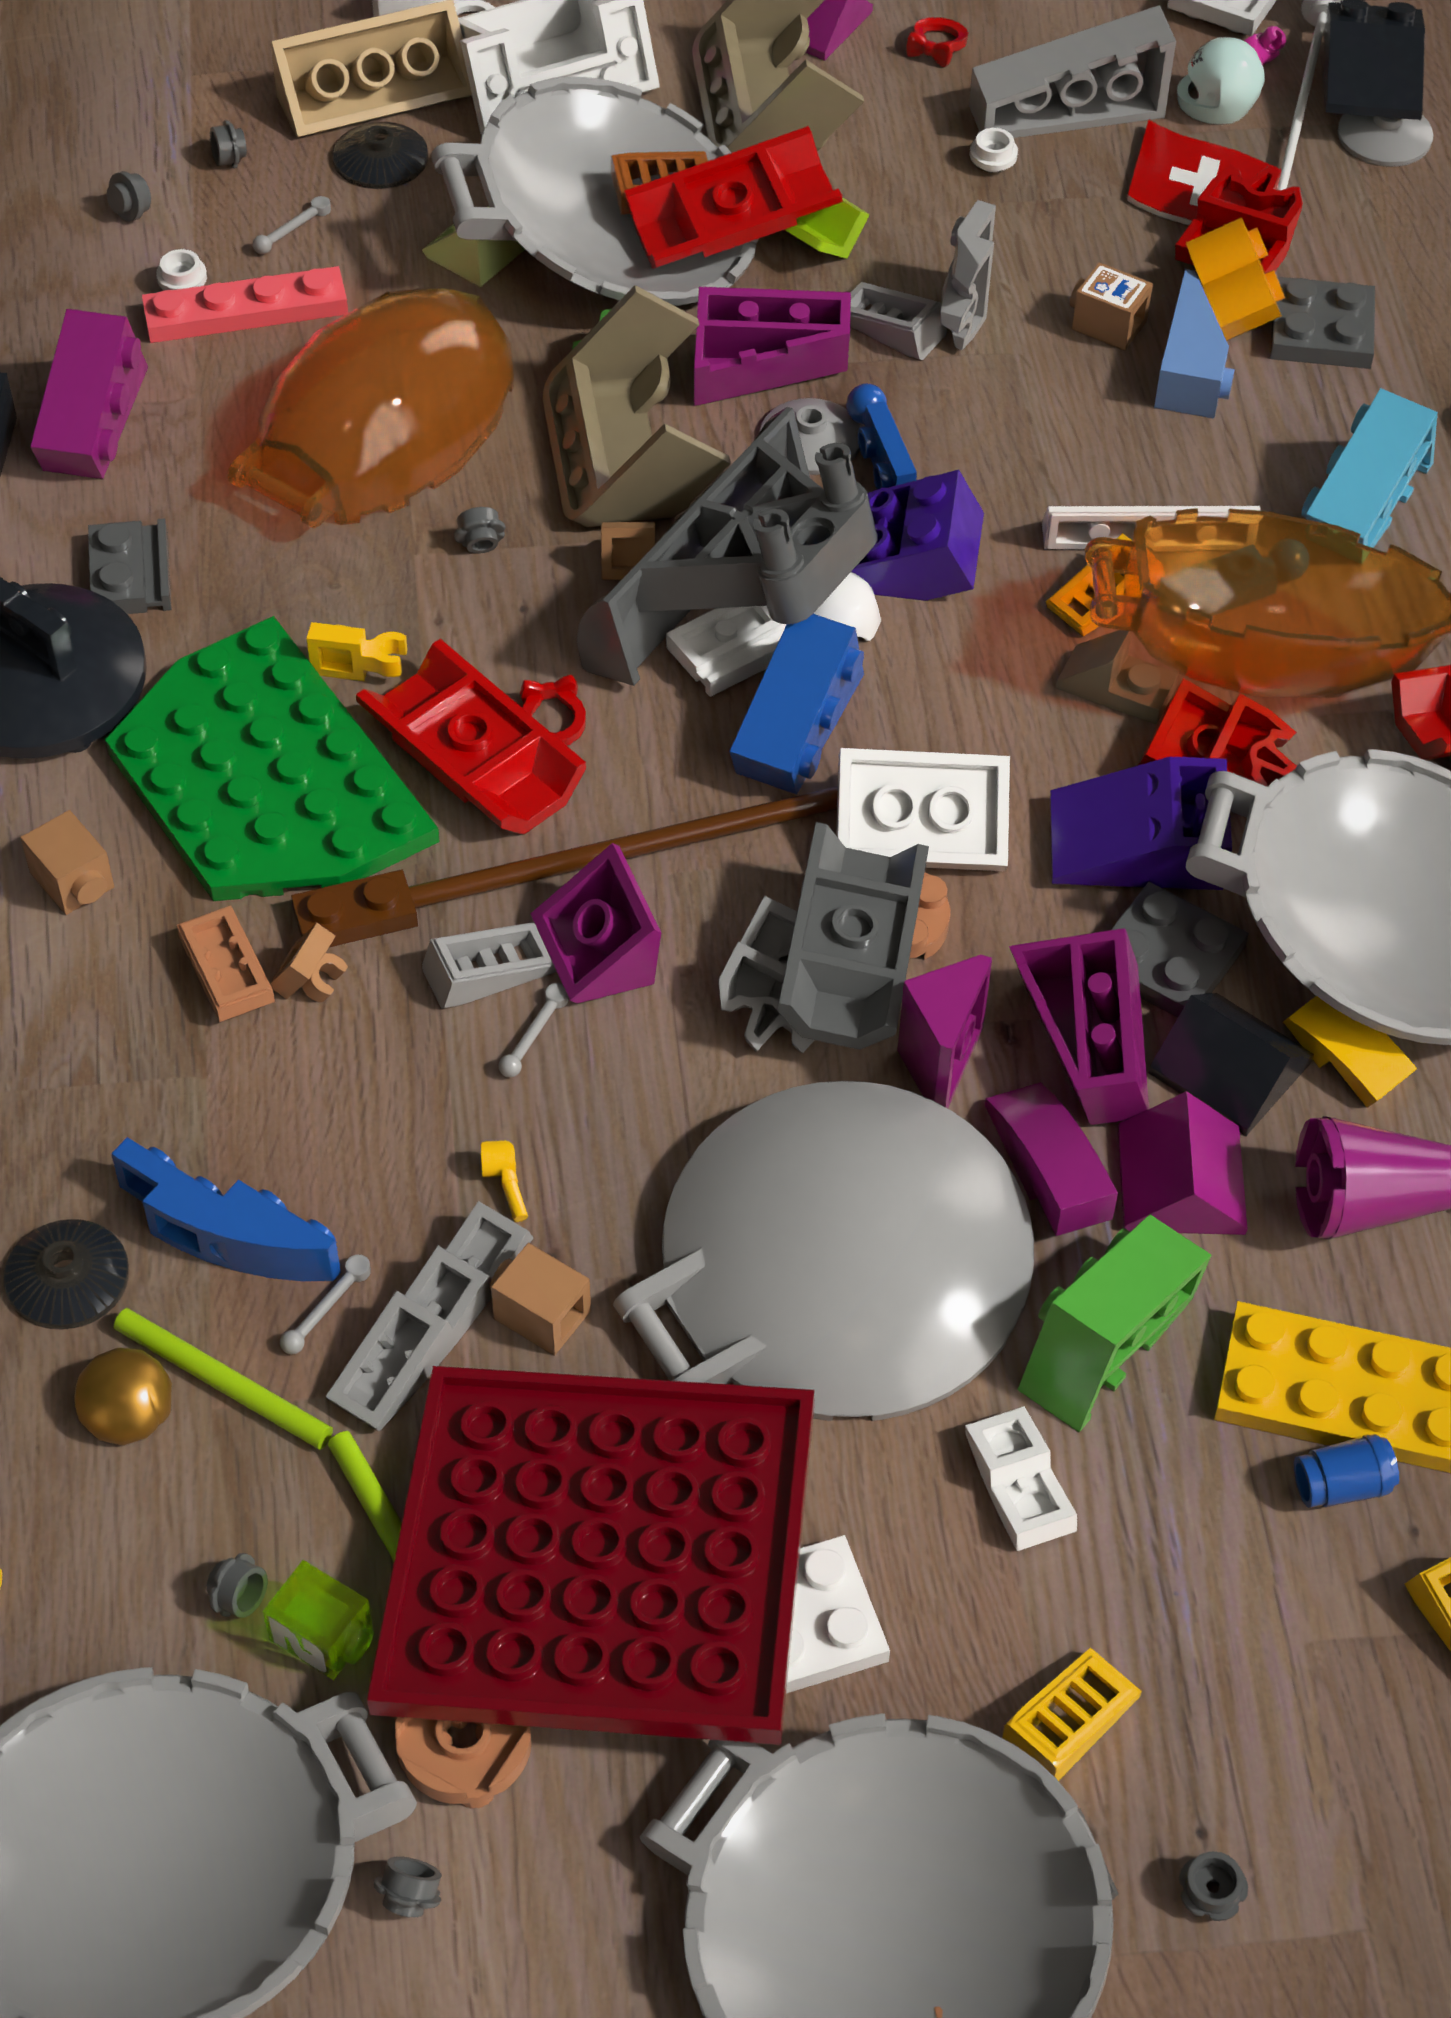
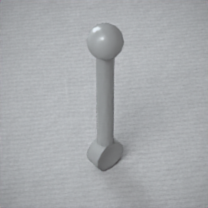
[252,196,331,255]
[498,983,569,1077]
[280,1255,371,1355]

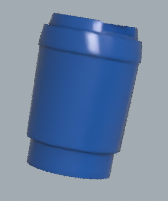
[1294,1434,1399,1508]

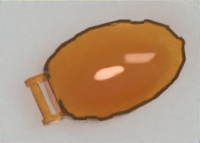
[227,287,514,528]
[1085,508,1451,698]

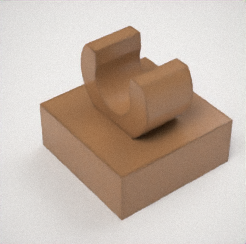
[601,522,655,580]
[270,923,348,1002]

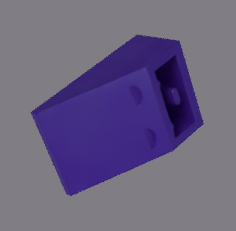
[851,470,984,601]
[1050,757,1232,890]

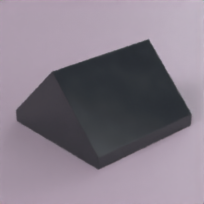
[1148,993,1314,1136]

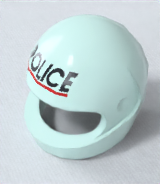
[1177,37,1265,125]

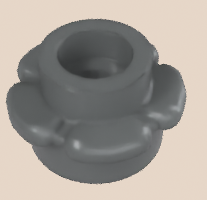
[210,120,247,169]
[454,507,506,553]
[207,1553,268,1618]
[1179,1851,1248,1921]
[374,1857,442,1917]

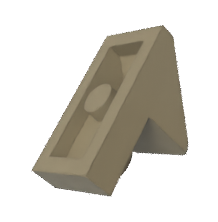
[1056,627,1179,725]

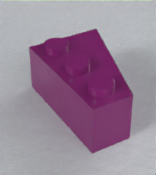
[694,286,851,406]
[30,309,148,479]
[1009,928,1149,1125]

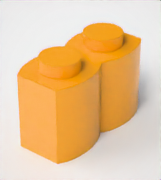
[1186,218,1285,341]

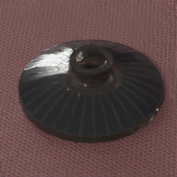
[333,122,428,189]
[3,1219,130,1330]

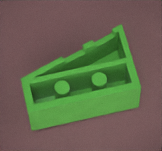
[1018,1215,1212,1432]

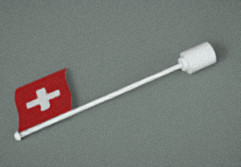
[1127,0,1342,225]

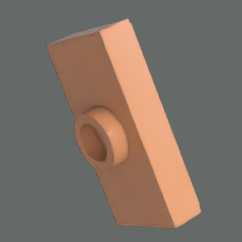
[177,905,275,1022]

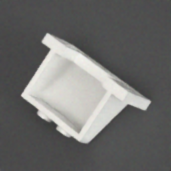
[458,0,660,135]

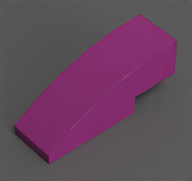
[985,1082,1118,1236]

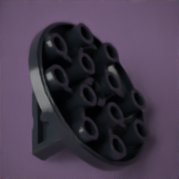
[0,577,147,759]

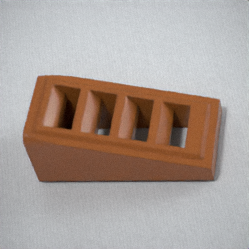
[611,151,708,215]

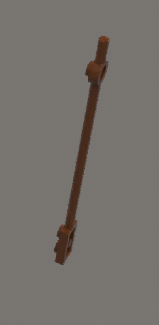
[291,786,838,947]

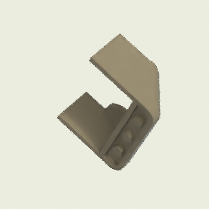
[692,0,864,153]
[543,285,731,527]

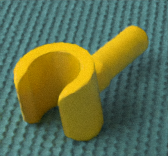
[481,1140,528,1222]

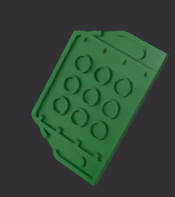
[105,616,440,901]

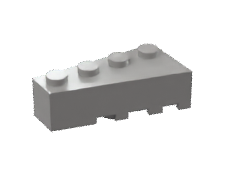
[969,5,1176,138]

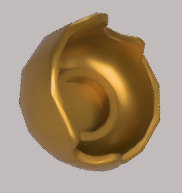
[74,1347,173,1446]

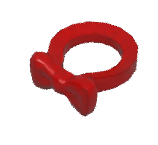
[906,17,969,67]
[520,675,586,746]

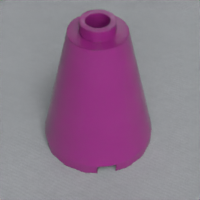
[1295,1116,1451,1240]

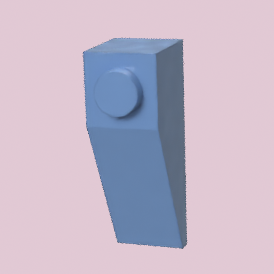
[1154,269,1235,418]

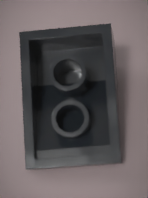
[1320,0,1425,120]

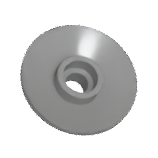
[1338,114,1433,167]
[760,398,861,475]

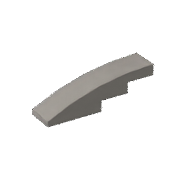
[326,1201,534,1432]

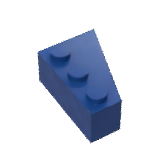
[729,614,864,794]

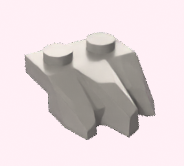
[941,200,996,350]
[718,895,814,1053]

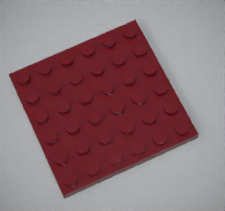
[367,1366,815,1745]

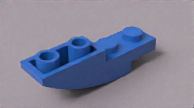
[111,1137,341,1281]

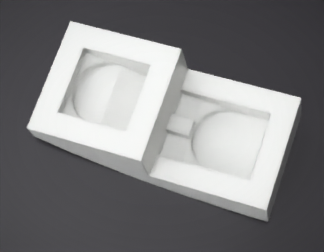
[965,1406,1077,1551]

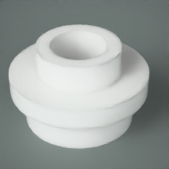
[970,128,1018,172]
[156,249,207,291]

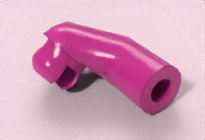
[1244,26,1287,66]

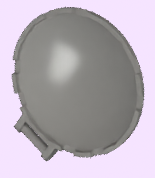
[431,77,759,305]
[1186,749,1451,1045]
[613,1081,1034,1421]
[0,1667,417,2018]
[639,1713,1113,2018]

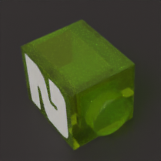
[262,1560,374,1680]

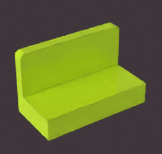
[784,198,870,259]

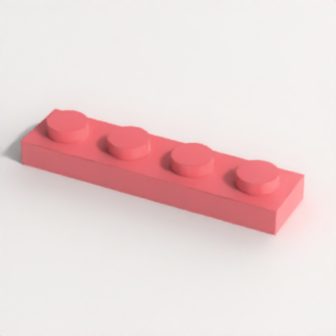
[142,266,348,343]

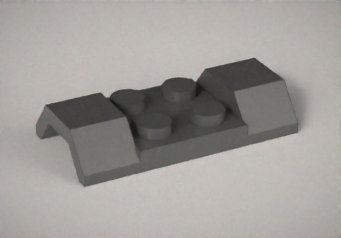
[777,822,929,1050]

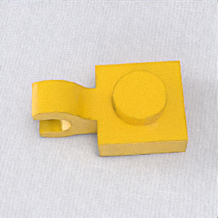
[306,622,408,681]

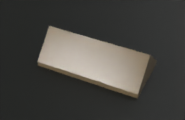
[270,0,472,138]

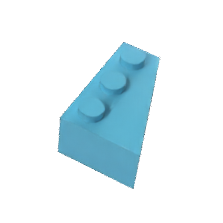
[1301,388,1438,563]

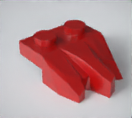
[1175,165,1303,274]
[1138,678,1297,787]

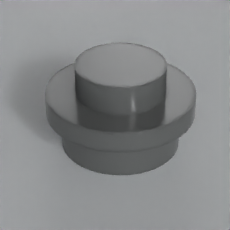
[107,171,151,222]

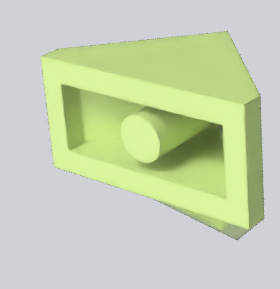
[422,206,525,287]

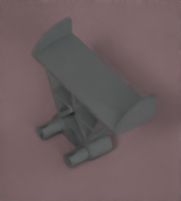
[577,407,877,686]

